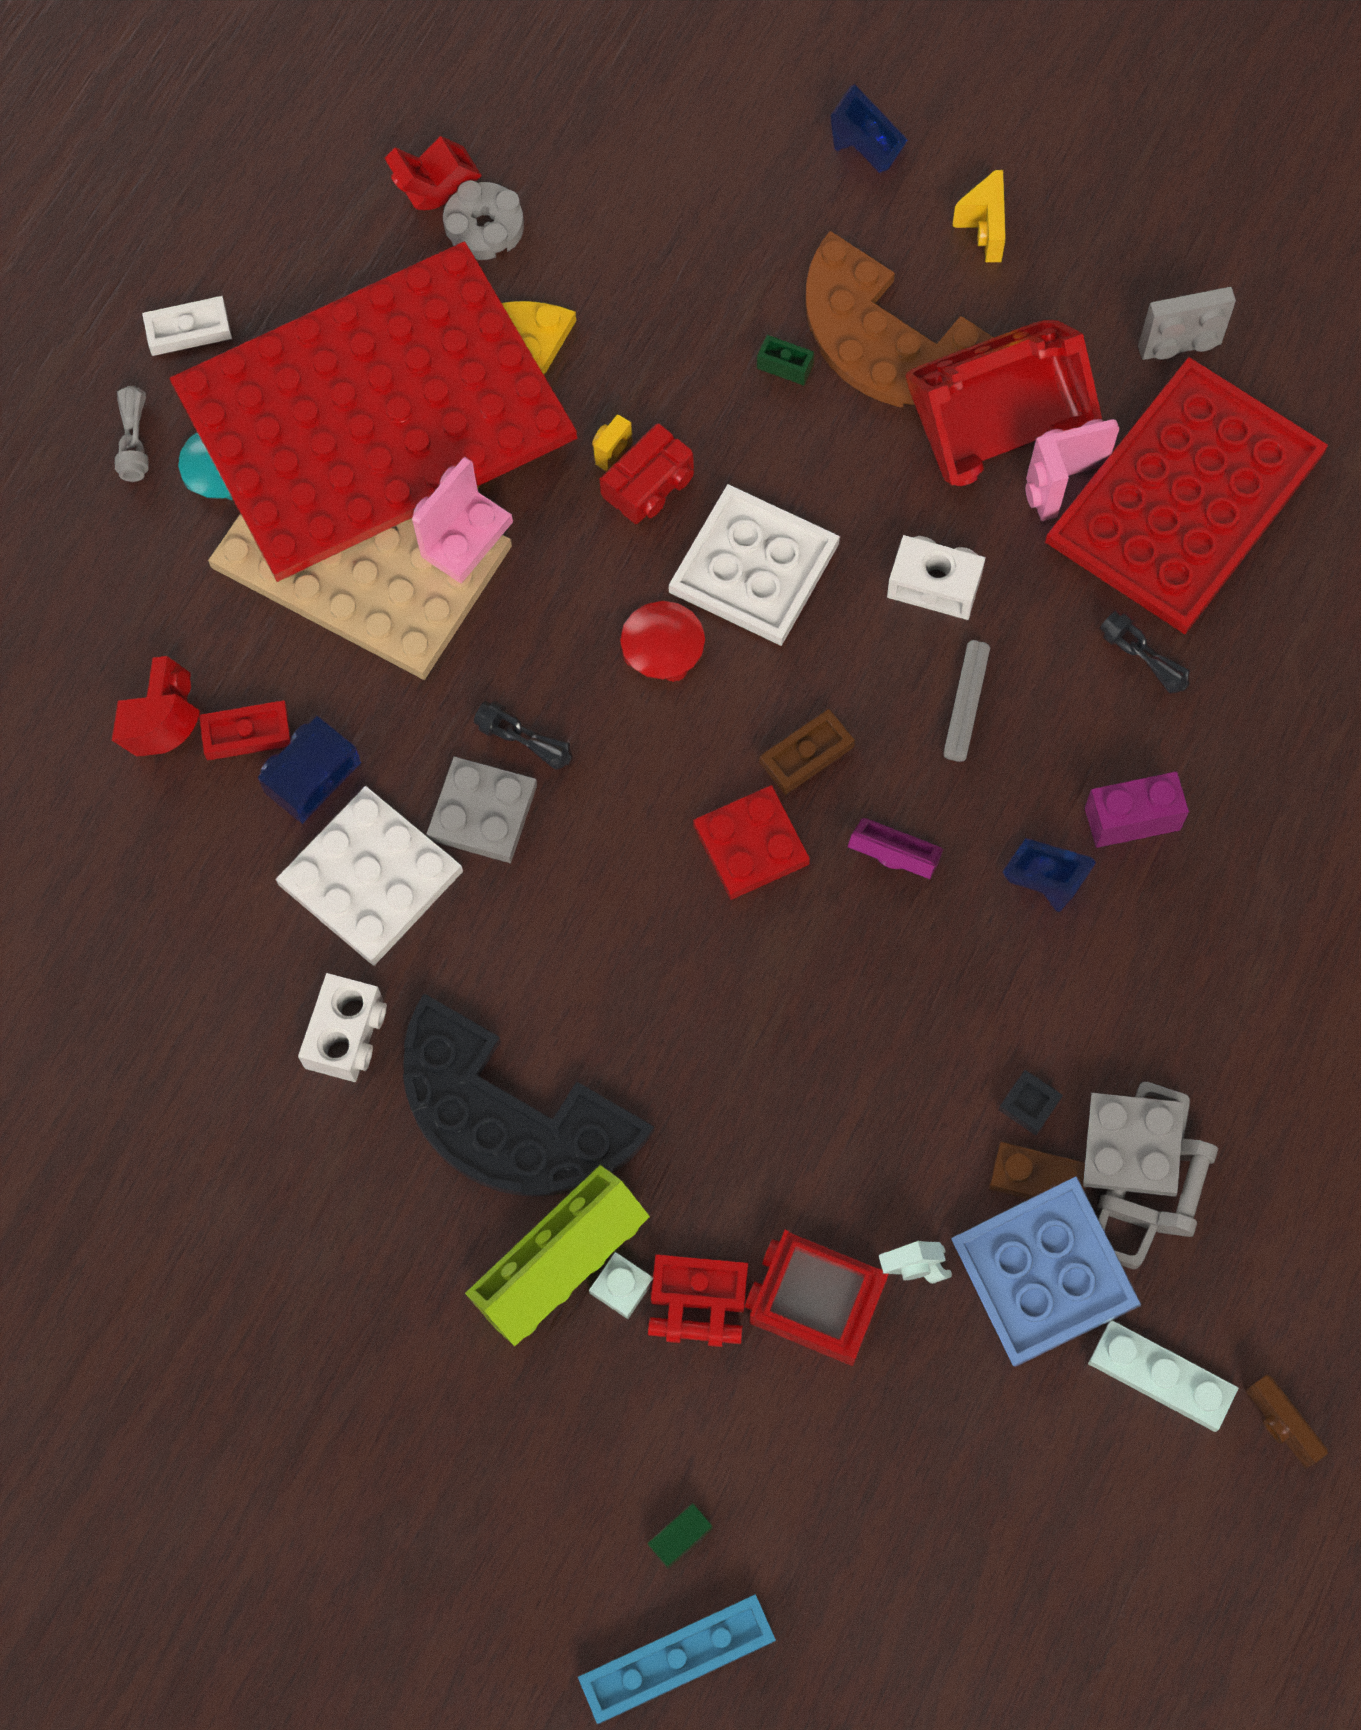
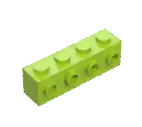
[465,1165,650,1346]

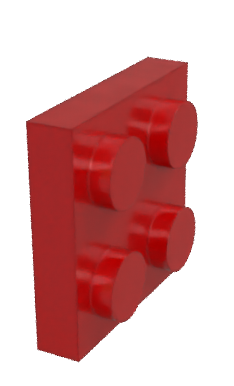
[693,785,810,900]

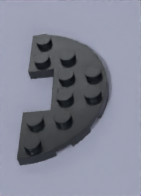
[403,994,655,1197]

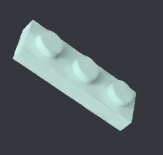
[1088,1320,1239,1432]

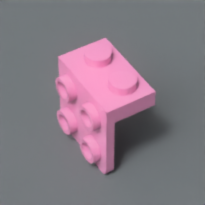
[1026,419,1119,522]

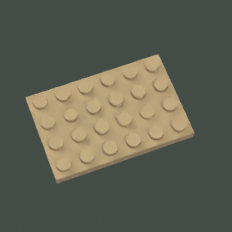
[208,515,512,680]

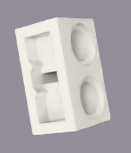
[298,973,387,1082]

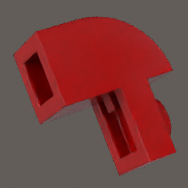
[384,136,482,210]
[112,656,200,757]

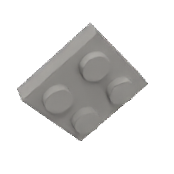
[1138,287,1236,360]
[426,757,537,863]
[1083,1093,1185,1196]

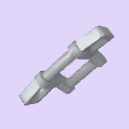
[1097,1082,1218,1269]

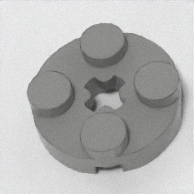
[443,180,524,260]

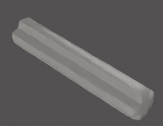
[943,640,990,762]

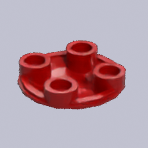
[620,601,705,682]

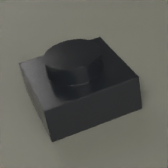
[998,1070,1063,1136]

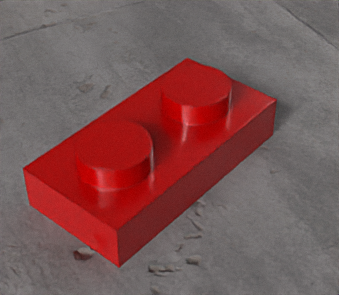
[199,700,293,761]

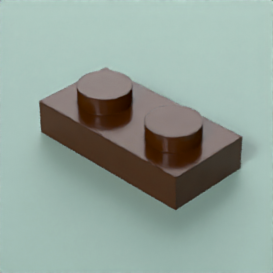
[759,709,855,795]
[989,1142,1085,1199]

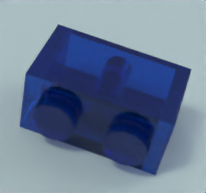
[257,716,361,824]

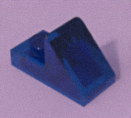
[830,84,908,173]
[1002,838,1096,912]

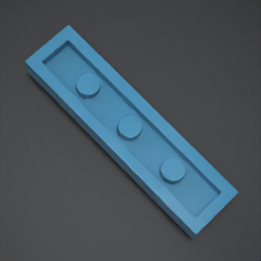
[578,1594,776,1724]

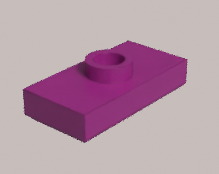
[848,818,944,879]

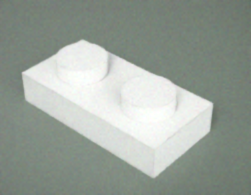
[142,296,232,356]

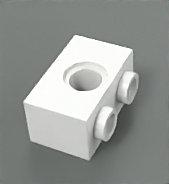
[887,535,986,620]

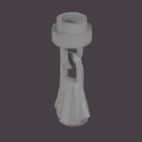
[115,386,149,482]

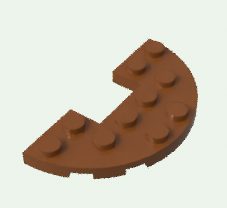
[805,231,994,407]

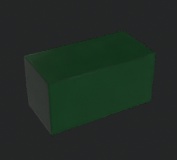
[757,335,814,386]
[647,1503,713,1569]

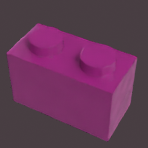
[1085,772,1189,848]

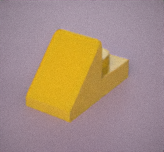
[953,170,1005,262]

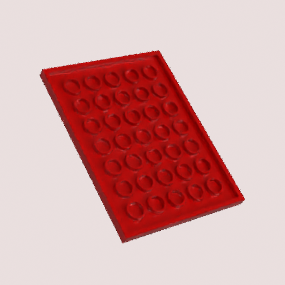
[169,241,577,582]

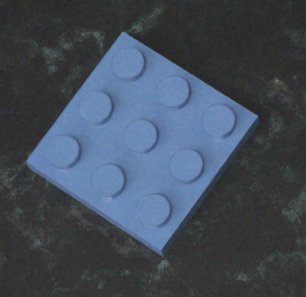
[951,1177,1142,1367]

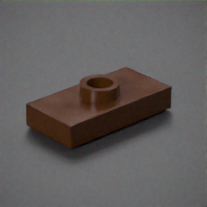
[1246,1375,1328,1469]

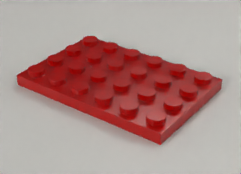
[1045,357,1328,634]

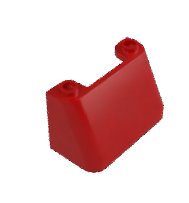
[905,320,1102,486]

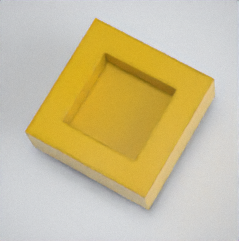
[592,414,633,472]

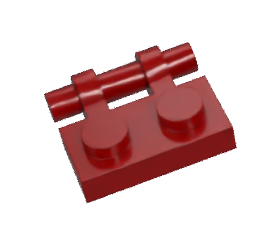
[648,1254,748,1347]

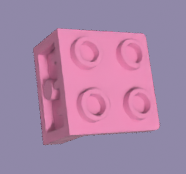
[412,457,513,584]

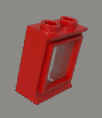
[745,1229,889,1366]

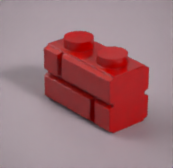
[599,423,694,524]

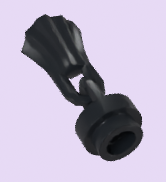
[1100,610,1190,693]
[473,701,573,770]

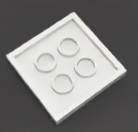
[669,484,840,646]
[276,786,463,966]

